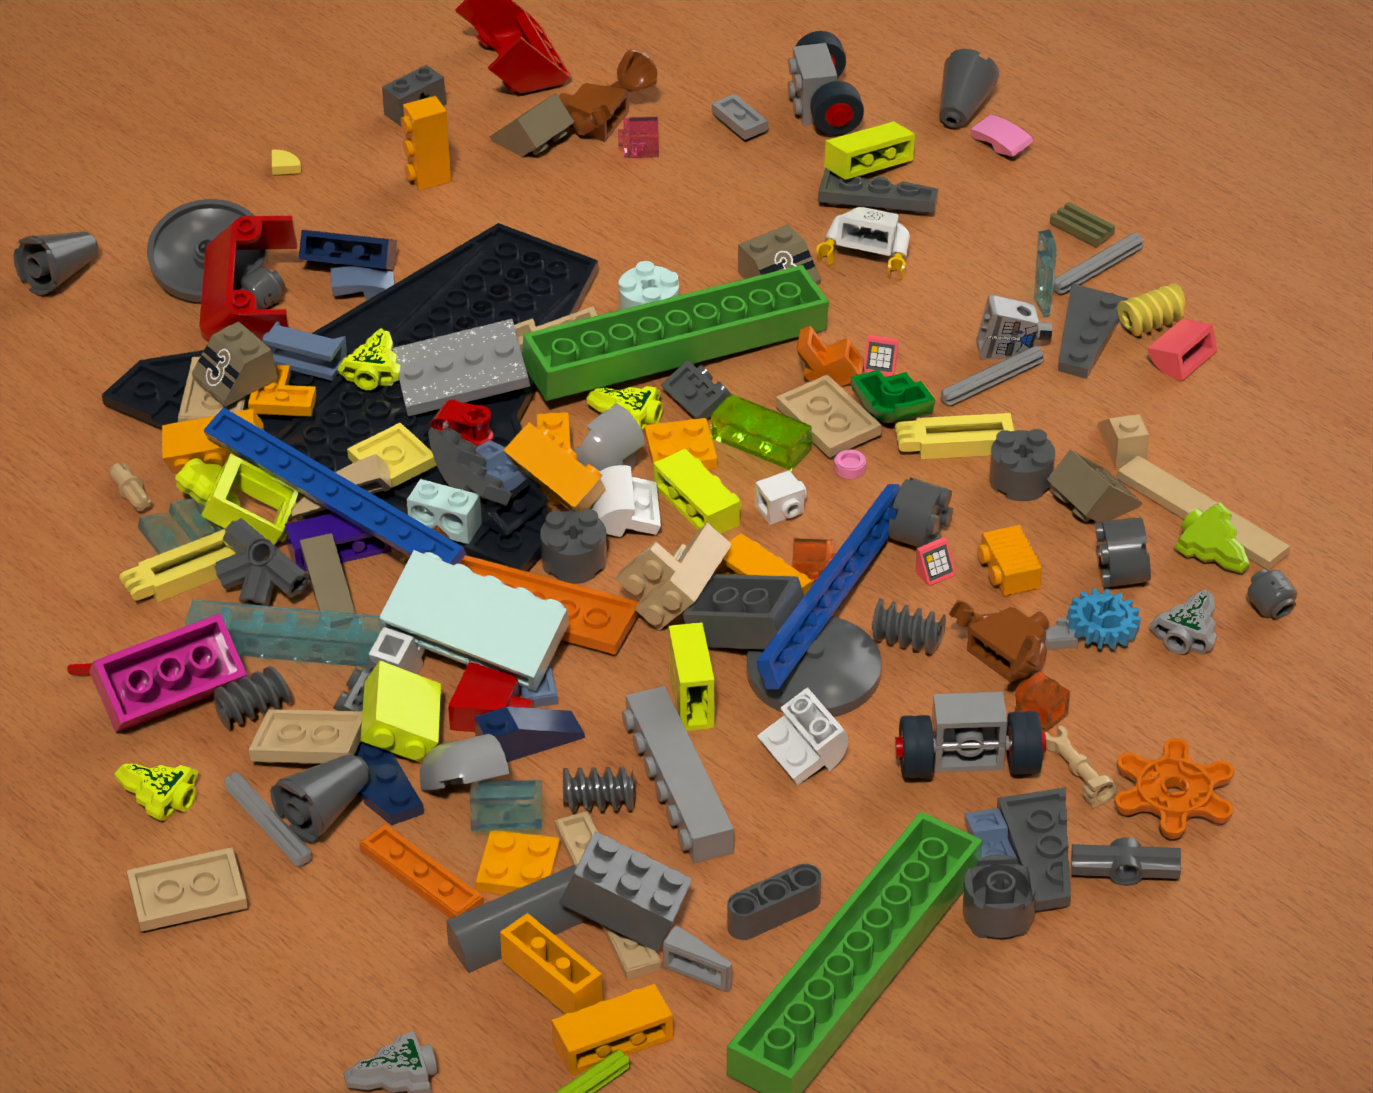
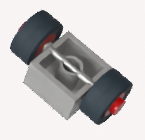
[788,31,864,135]
[895,692,1046,778]

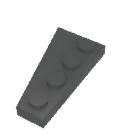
[818,168,938,214]
[1058,283,1129,379]
[997,787,1071,911]

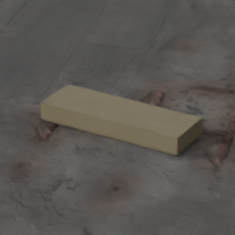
[300,533,357,631]

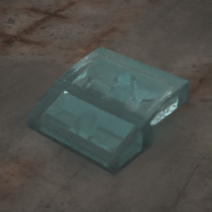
[1034,229,1057,317]
[138,499,224,554]

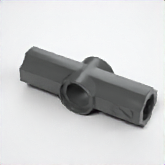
[1071,837,1181,886]

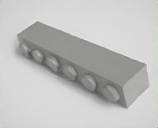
[622,686,734,863]

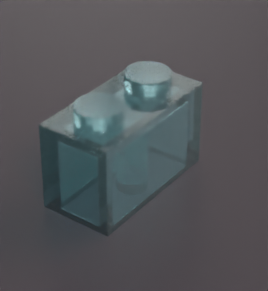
[470,780,543,831]

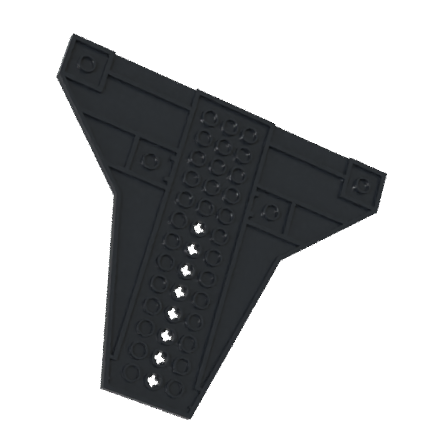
[102,223,598,571]

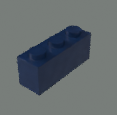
[299,230,397,270]

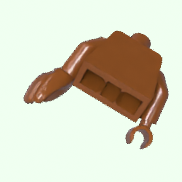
[559,49,658,142]
[949,600,1049,684]

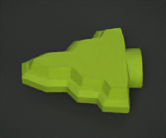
[1174,502,1250,574]

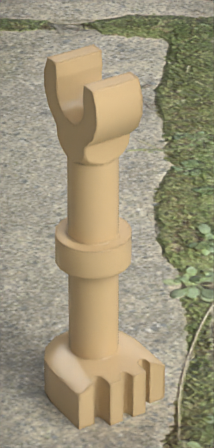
[1045,725,1117,808]

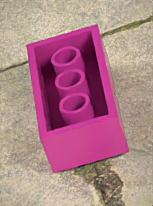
[89,613,247,733]

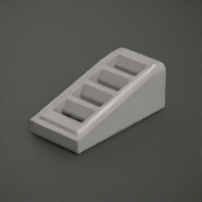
[663,925,732,992]

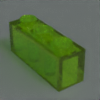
[711,394,812,471]

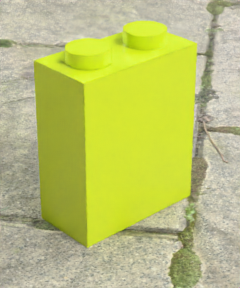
[669,622,715,731]
[360,661,441,763]

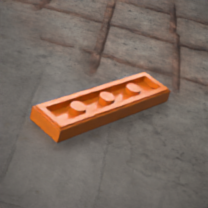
[359,823,484,919]

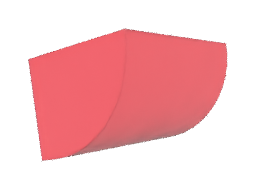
[1147,319,1217,381]

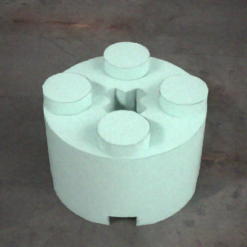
[618,261,679,310]

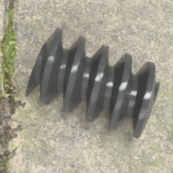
[872,598,946,654]
[214,666,292,729]
[563,766,634,812]

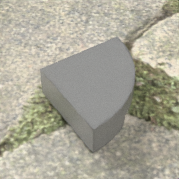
[1045,617,1078,650]

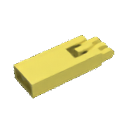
[895,413,1014,459]
[119,529,238,602]

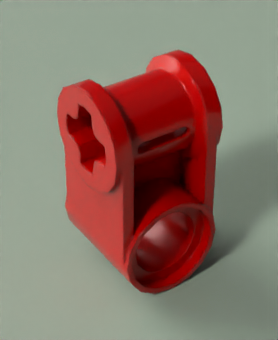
[430,399,494,447]

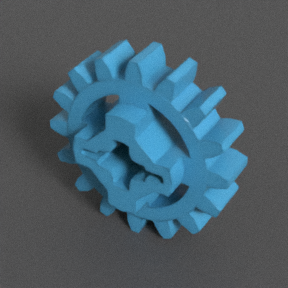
[1067,588,1141,649]

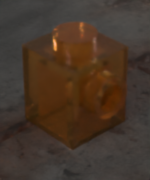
[792,538,836,585]
[1015,671,1070,732]

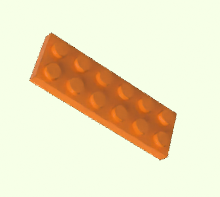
[459,555,639,655]

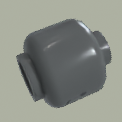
[238,267,285,309]
[1247,569,1297,619]

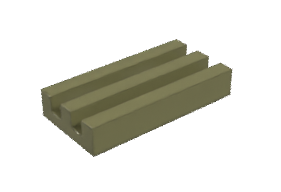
[1050,202,1115,247]

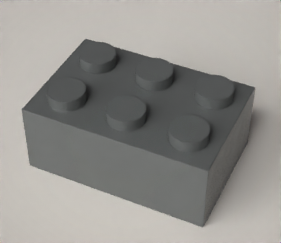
[683,574,804,649]
[559,831,692,952]

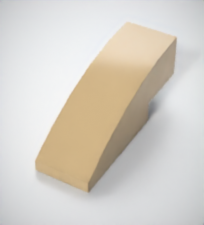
[291,454,392,521]

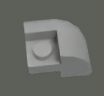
[574,404,645,471]
[420,734,510,791]

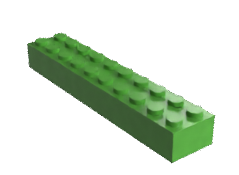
[522,265,829,401]
[727,811,983,1093]

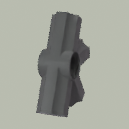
[215,518,310,609]

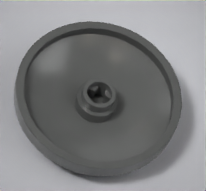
[147,199,268,302]
[747,616,882,717]

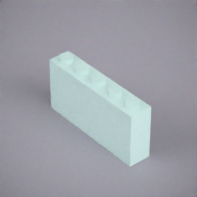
[379,550,569,691]

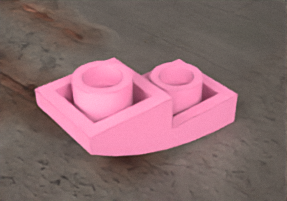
[970,115,1033,157]

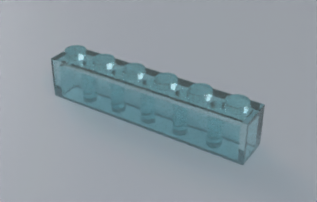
[183,600,382,667]

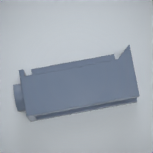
[262,322,347,381]

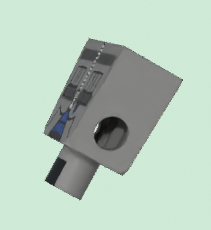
[976,295,1052,360]

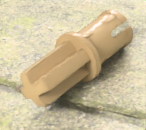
[109,463,151,512]

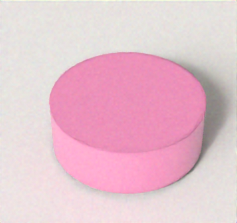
[834,449,866,479]

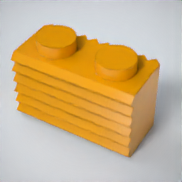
[977,525,1042,597]

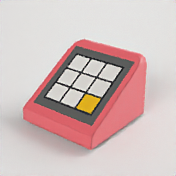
[864,335,899,376]
[916,537,955,586]

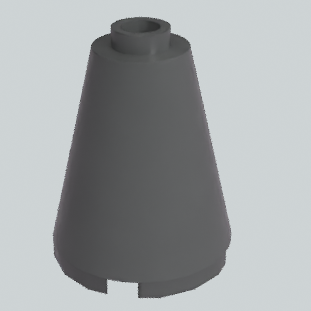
[939,49,999,128]
[13,231,98,295]
[270,754,369,843]

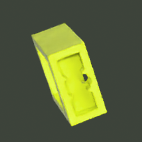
[201,454,299,545]

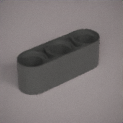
[727,864,821,940]

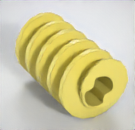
[1117,283,1185,336]

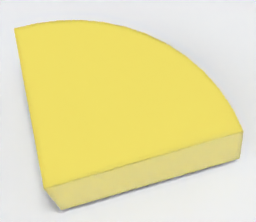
[272,150,301,175]

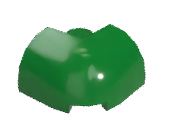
[851,370,935,423]

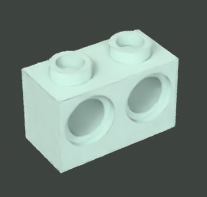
[407,479,482,544]

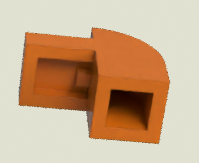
[796,326,864,387]

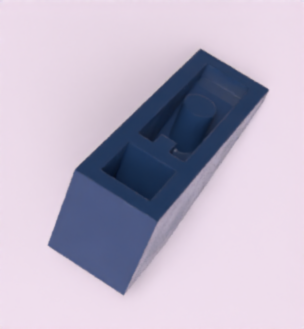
[474,707,585,762]

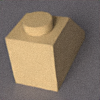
[1097,414,1149,468]

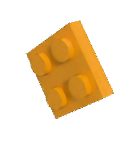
[644,418,717,469]
[476,830,560,895]

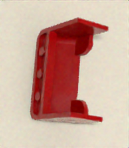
[455,0,571,94]
[199,216,297,342]

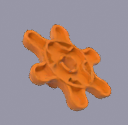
[1115,738,1235,839]

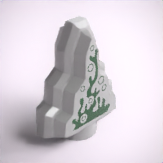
[1150,589,1217,654]
[343,1031,437,1093]

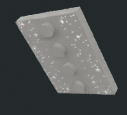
[392,319,530,416]

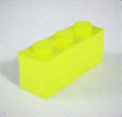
[824,121,915,180]
[653,449,741,534]

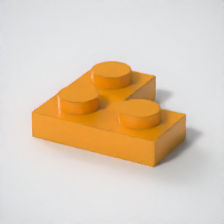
[248,365,317,416]

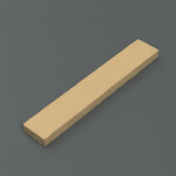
[1117,455,1290,570]
[554,811,661,980]

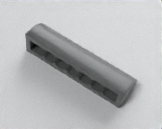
[446,865,590,973]

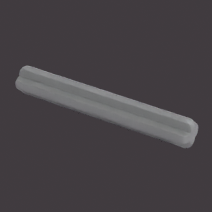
[1052,233,1144,295]
[940,346,1044,406]
[224,772,312,867]

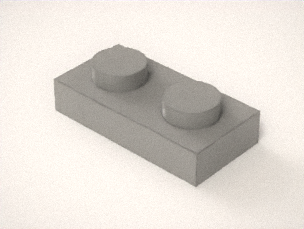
[712,94,768,140]

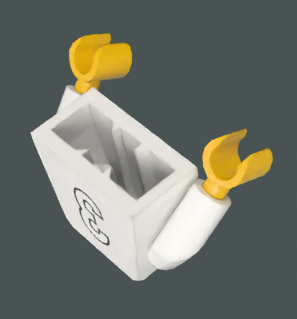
[816,207,910,279]

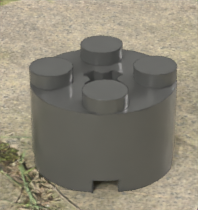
[989,429,1055,501]
[888,477,953,547]
[540,509,607,584]
[1095,517,1151,588]
[962,855,1038,938]

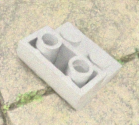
[589,465,661,537]
[757,687,848,786]

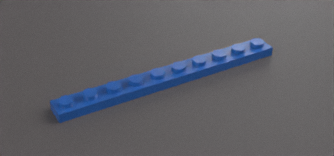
[203,407,466,565]
[757,484,900,689]

